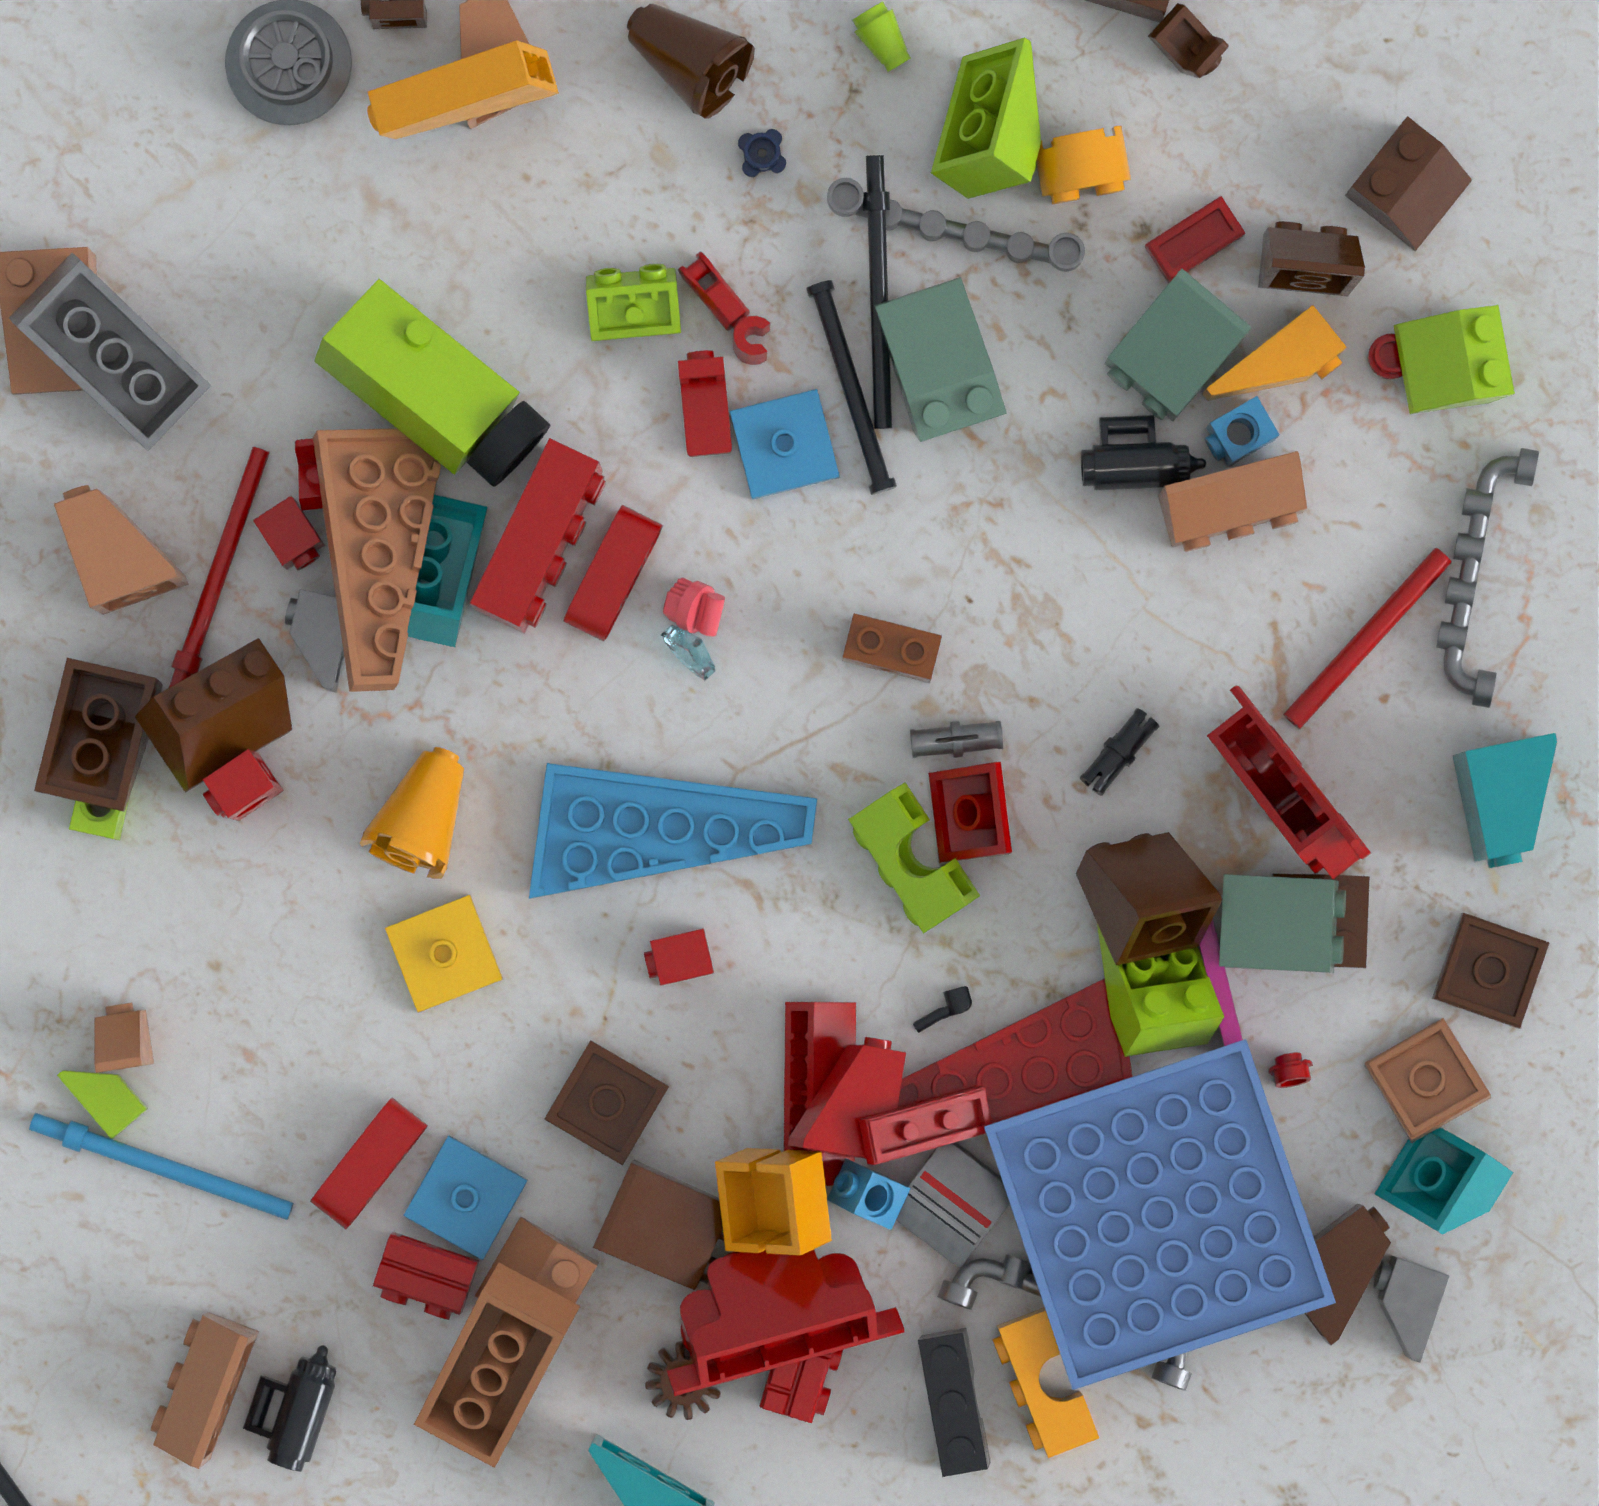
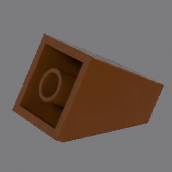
[1076,832,1222,966]
[593,1160,724,1290]

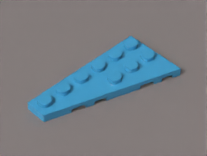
[529,763,817,899]

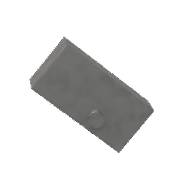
[9,253,211,451]

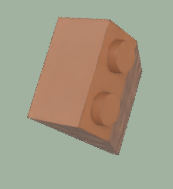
[0,247,97,395]

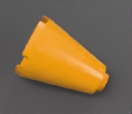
[359,747,464,879]

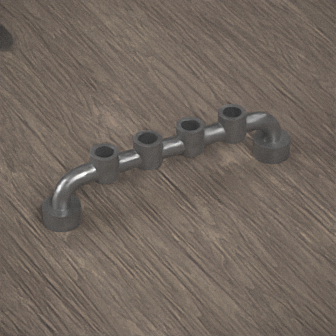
[827,178,1085,272]
[1436,448,1539,708]
[937,1255,1192,1391]

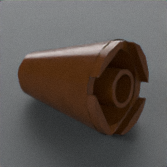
[627,4,755,119]

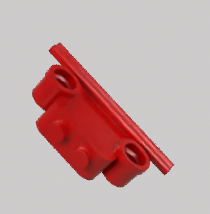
[1207,686,1371,880]
[667,1249,905,1396]

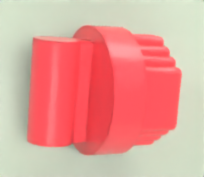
[663,578,725,636]

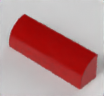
[784,1002,856,1186]

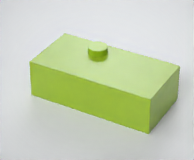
[314,279,520,475]

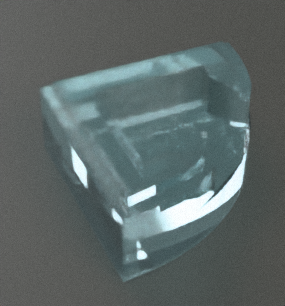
[661,625,716,681]

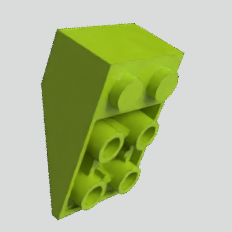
[1097,924,1224,1057]

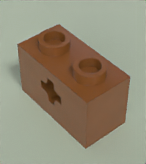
[842,613,942,683]

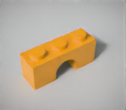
[992,1307,1099,1458]

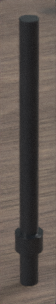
[863,155,892,429]

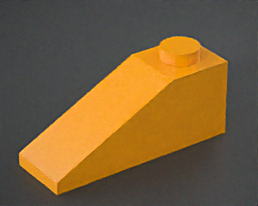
[1202,305,1347,401]

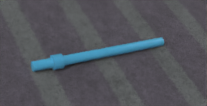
[29,1113,294,1220]

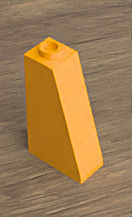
[367,40,559,139]

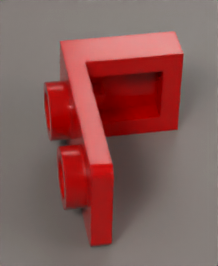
[678,350,732,457]

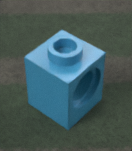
[1204,396,1280,467]
[827,1158,911,1230]

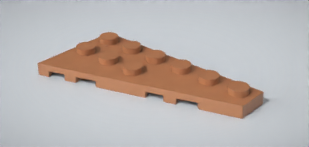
[313,428,441,692]

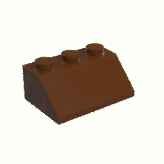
[134,638,292,793]

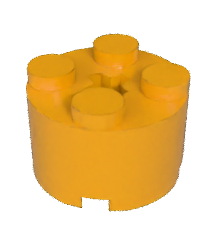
[1036,126,1131,205]

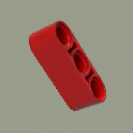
[563,505,663,642]
[310,1098,428,1230]

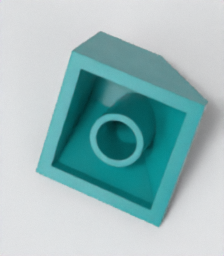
[1375,1127,1514,1235]

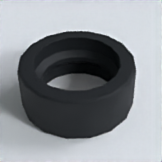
[467,401,551,487]

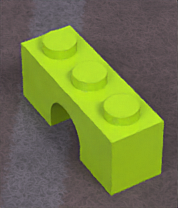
[848,782,980,934]

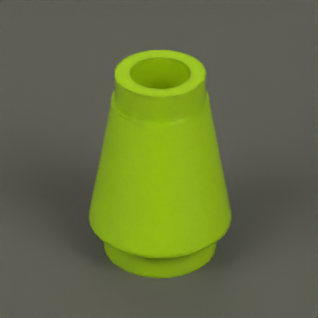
[852,1,911,72]

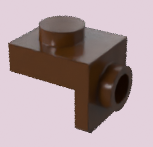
[1148,3,1229,78]

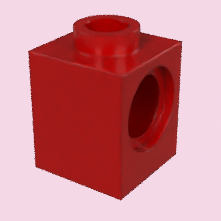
[253,496,325,571]
[644,929,714,986]

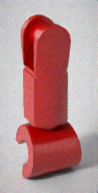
[678,251,771,365]

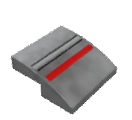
[896,1142,1010,1269]

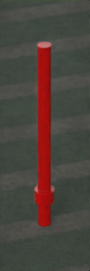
[169,447,270,688]

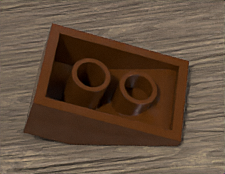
[1258,221,1365,297]
[34,658,163,812]

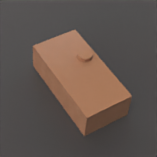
[414,1262,580,1468]

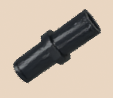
[1080,708,1159,796]

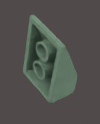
[874,277,1007,442]

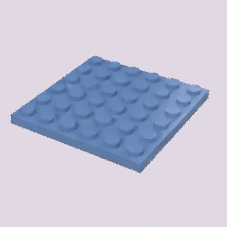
[984,1039,1336,1390]

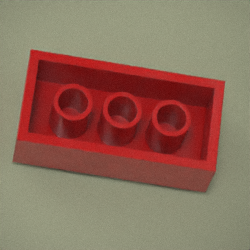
[470,438,606,634]

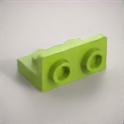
[586,264,681,341]

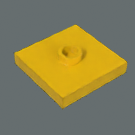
[385,895,503,1013]

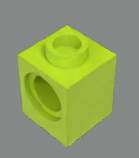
[69,797,130,840]

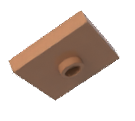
[1365,1018,1491,1143]

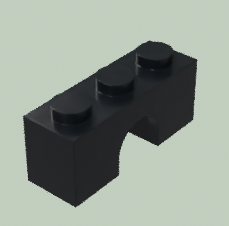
[918,1328,991,1477]

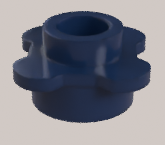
[738,129,786,177]

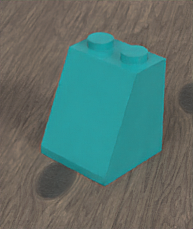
[1453,733,1557,868]

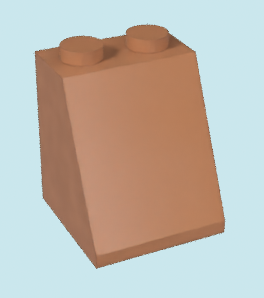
[54,485,189,615]

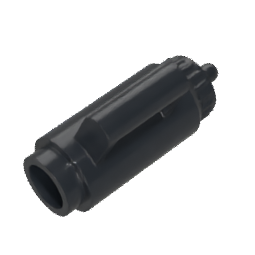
[1081,415,1207,490]
[243,1345,336,1472]

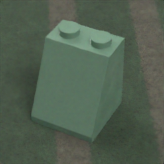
[1105,269,1252,421]
[1219,874,1346,973]

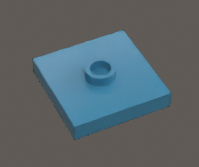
[730,389,840,500]
[403,1136,528,1260]

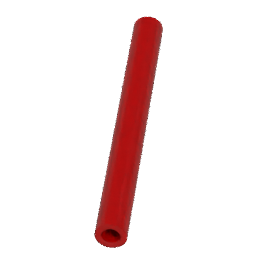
[1283,548,1452,729]

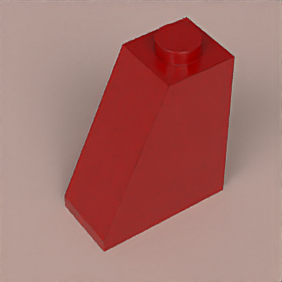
[788,1037,906,1162]

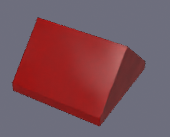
[928,762,1012,863]

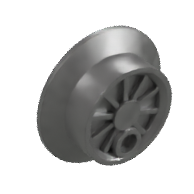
[225,0,352,126]

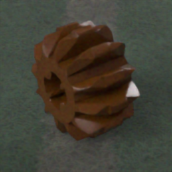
[645,1341,721,1420]

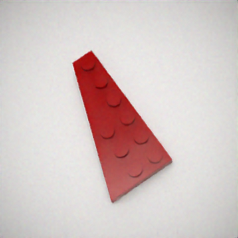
[898,978,1133,1124]

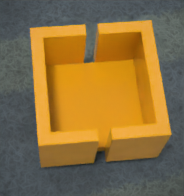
[715,1148,832,1255]

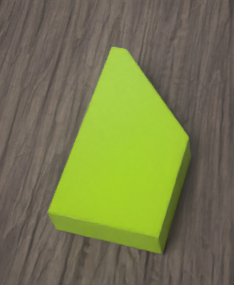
[57,1070,148,1139]

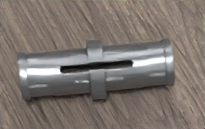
[910,721,1003,758]

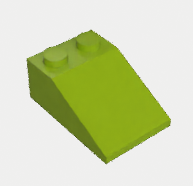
[931,37,1041,199]

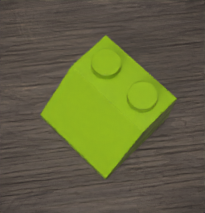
[1393,305,1515,414]

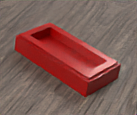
[1144,196,1246,284]

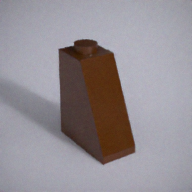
[1304,1204,1391,1345]

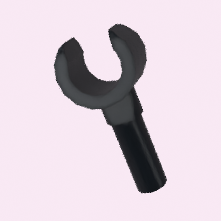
[913,986,972,1033]

